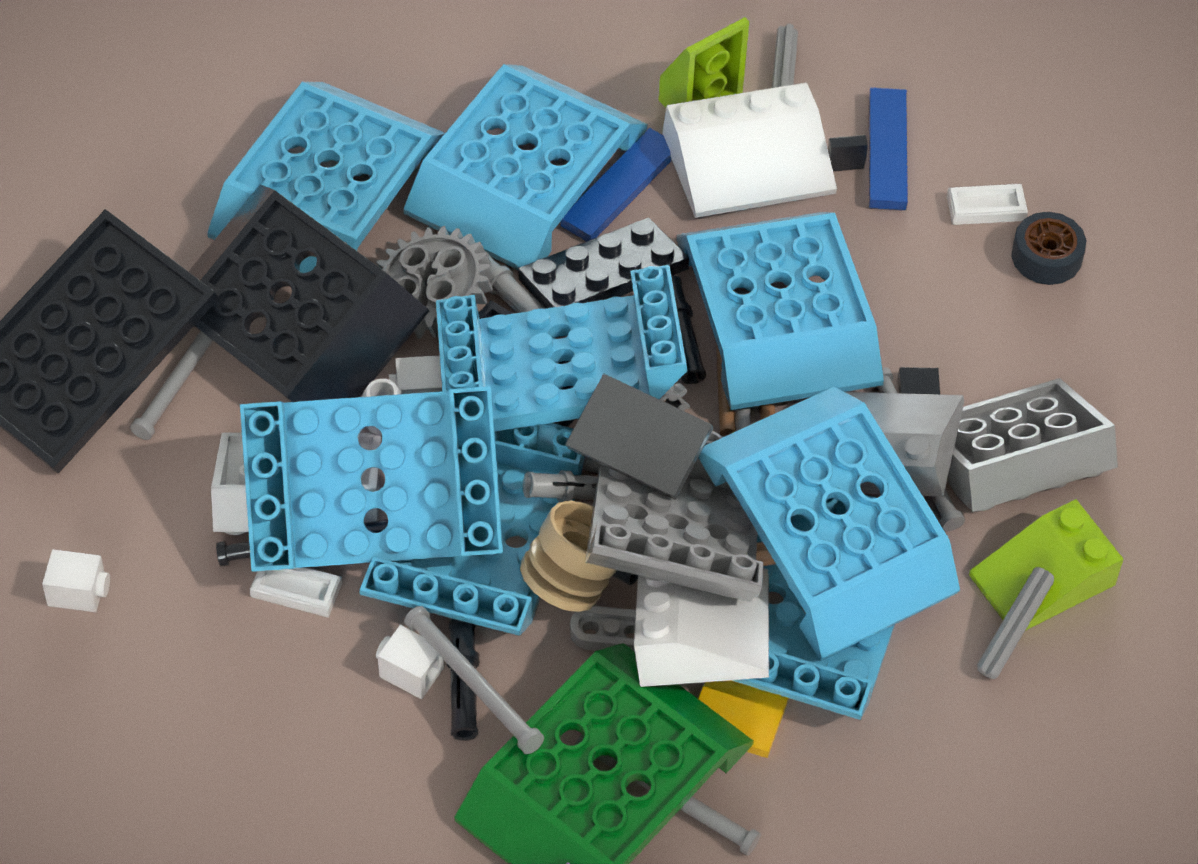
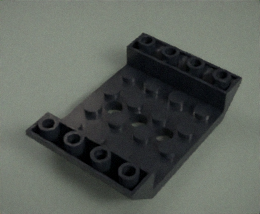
[188,184,430,402]

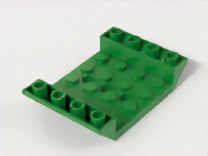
[454,643,754,864]

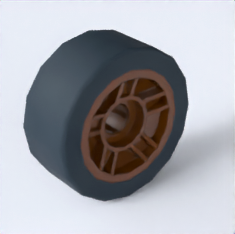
[1011,211,1087,285]

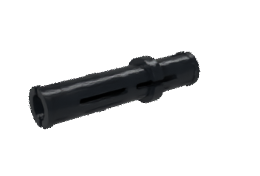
[671,275,706,384]
[446,619,480,741]

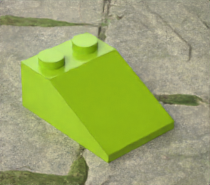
[658,17,750,108]
[969,499,1124,631]

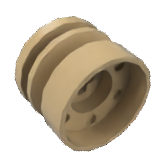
[520,500,617,612]

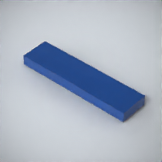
[869,87,908,210]
[561,128,672,242]

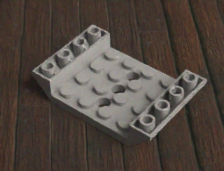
[585,431,763,602]

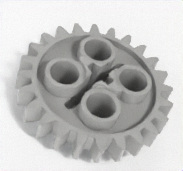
[376,226,494,339]

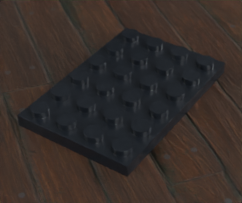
[0,209,219,474]

